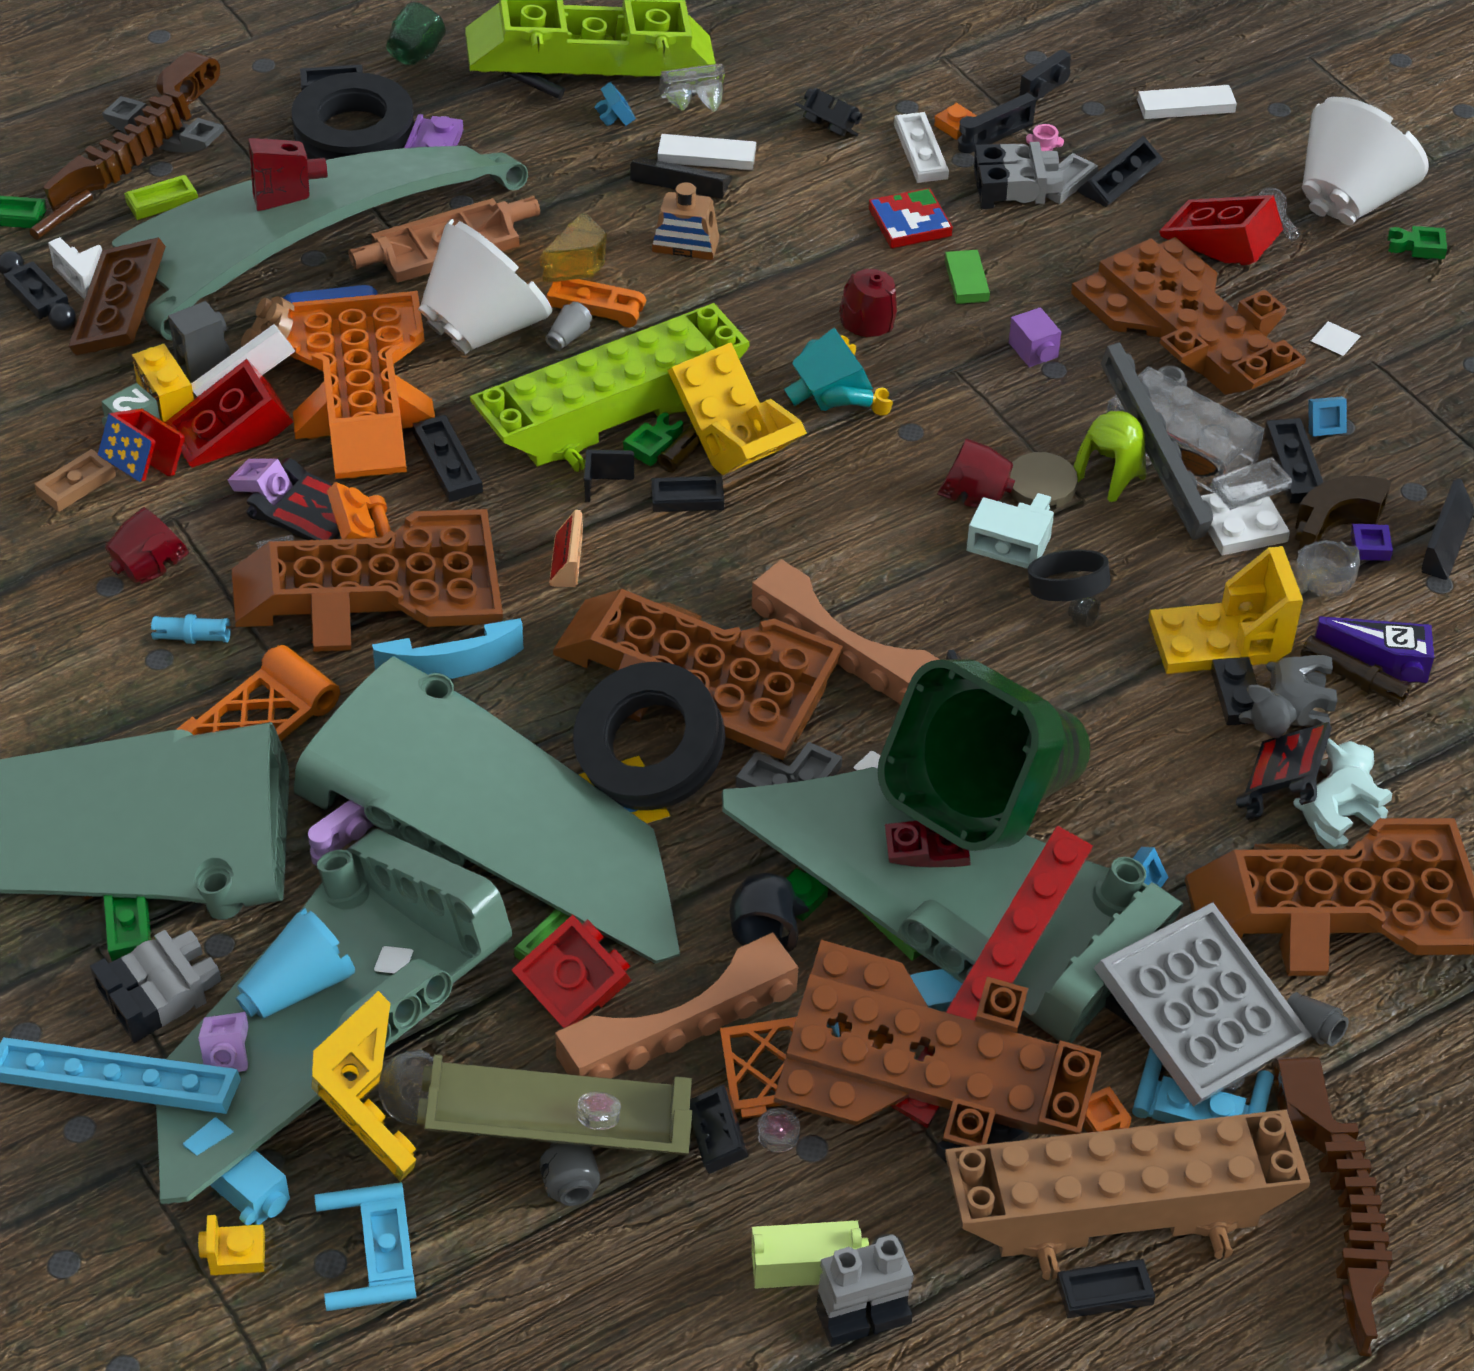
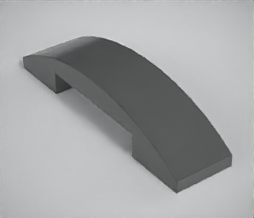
[102,96,225,153]

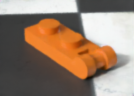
[546,275,647,328]

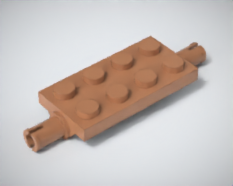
[348,195,540,283]

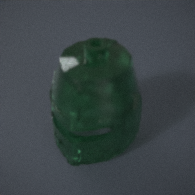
[386,2,446,65]

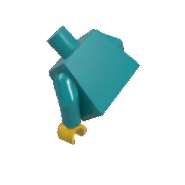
[784,327,893,415]

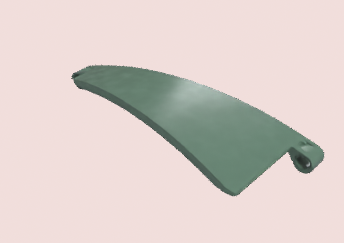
[112,146,528,341]

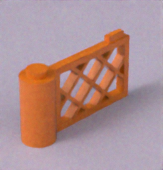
[176,645,340,742]
[720,1017,891,1119]

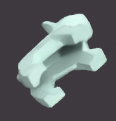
[1293,738,1393,849]

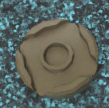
[1010,452,1078,508]

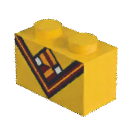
[132,344,194,423]

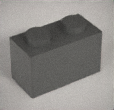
[168,301,230,383]

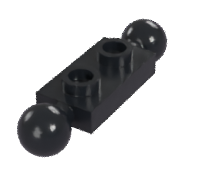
[0,251,76,330]

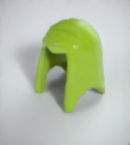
[1073,411,1146,502]

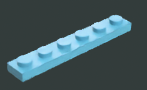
[0,1037,241,1114]

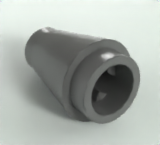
[1287,992,1349,1046]

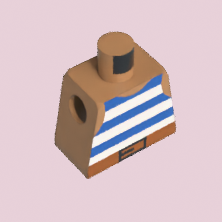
[652,182,719,260]

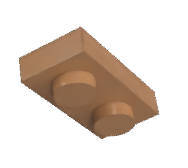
[34,449,116,512]

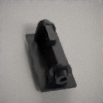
[795,88,862,137]

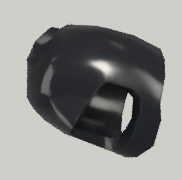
[729,873,809,953]

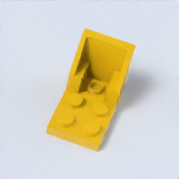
[667,342,807,475]
[1148,546,1303,674]
[312,991,416,1182]

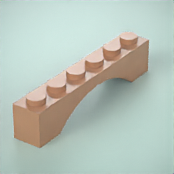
[752,559,940,705]
[555,933,798,1079]

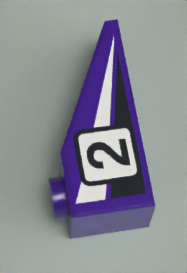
[1314,616,1434,683]

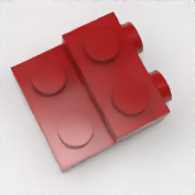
[511,915,632,1028]

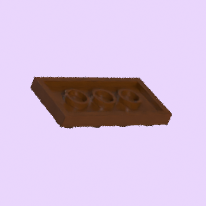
[68,237,166,355]

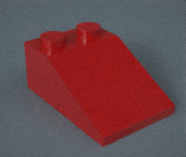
[1159,195,1283,265]
[165,359,294,467]

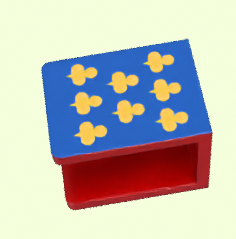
[98,408,185,482]

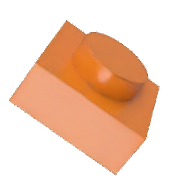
[934,103,977,140]

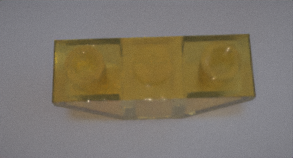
[540,213,607,283]

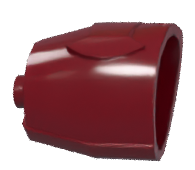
[839,269,897,337]
[937,438,1015,508]
[105,507,189,584]

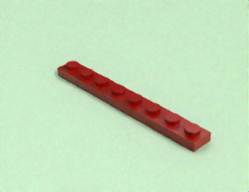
[891,825,1093,1128]

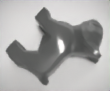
[1239,655,1337,738]

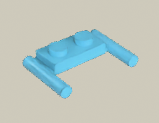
[1132,1047,1274,1123]
[315,1182,416,1311]

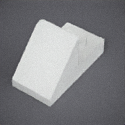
[48,237,102,300]

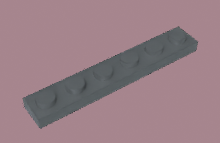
[1101,342,1213,541]

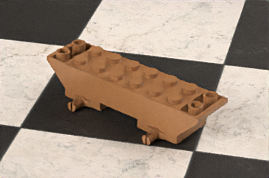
[945,1109,1310,1280]

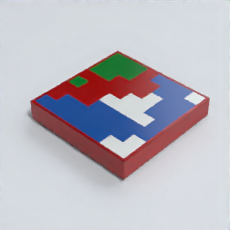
[869,188,953,248]

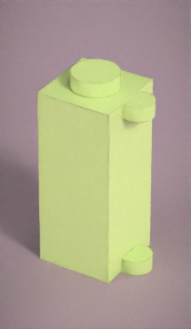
[751,1220,869,1289]

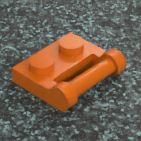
[327,482,391,539]

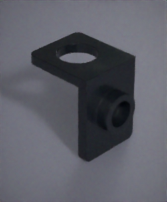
[584,449,635,502]

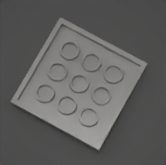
[1094,902,1312,1107]

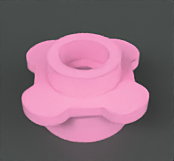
[1026,124,1064,151]

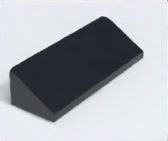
[1077,135,1164,207]
[630,157,732,199]
[1421,478,1474,580]

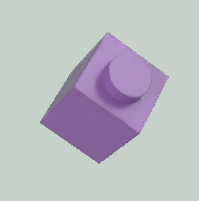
[1008,307,1061,367]

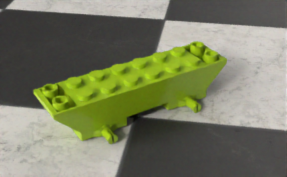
[465,0,718,79]
[470,303,749,472]

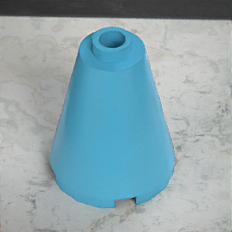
[236,908,355,1019]

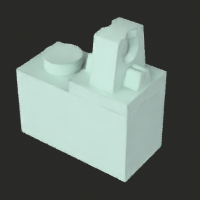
[966,493,1054,569]

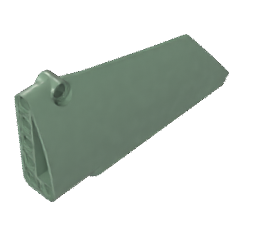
[294,656,680,964]
[0,722,289,920]
[722,767,1183,1043]
[156,829,512,1204]

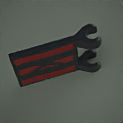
[246,458,340,540]
[1236,722,1332,820]

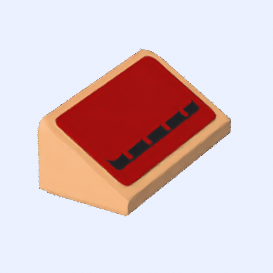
[549,510,583,587]

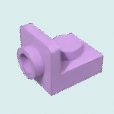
[227,458,293,506]
[198,1012,249,1072]

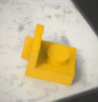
[198,1215,265,1275]

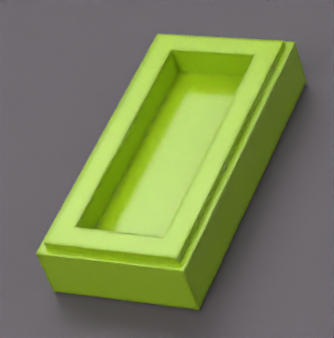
[124,175,198,220]

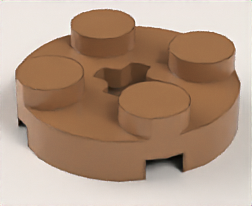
[241,296,294,347]

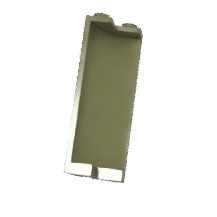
[417,1054,692,1155]

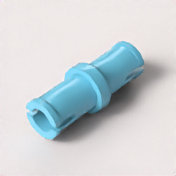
[151,614,231,644]

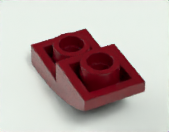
[885,821,971,867]

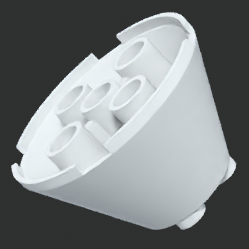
[1302,97,1429,226]
[418,219,552,355]

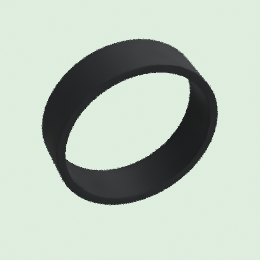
[1027,549,1111,601]

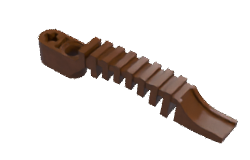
[43,51,220,211]
[1272,1057,1393,1356]

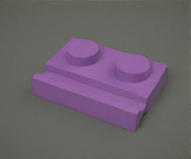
[404,114,464,148]

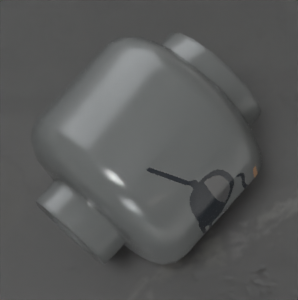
[539,1143,601,1206]

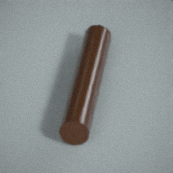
[29,189,93,240]

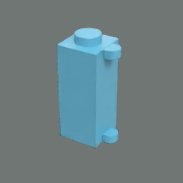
[183,1117,290,1225]

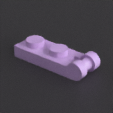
[308,800,374,866]

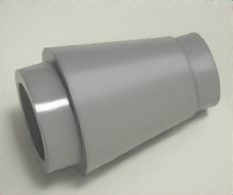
[545,302,592,351]

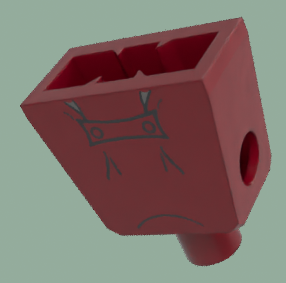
[248,138,328,211]

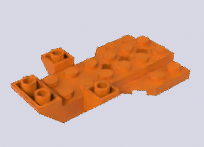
[287,291,435,479]

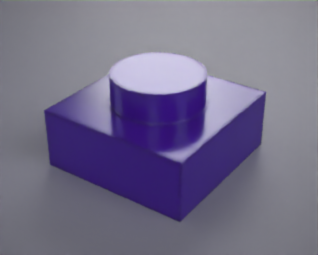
[1350,524,1393,561]

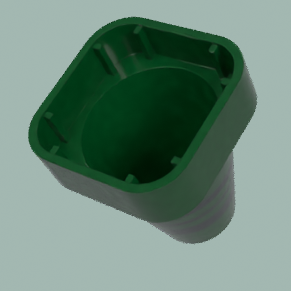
[878,659,1090,851]

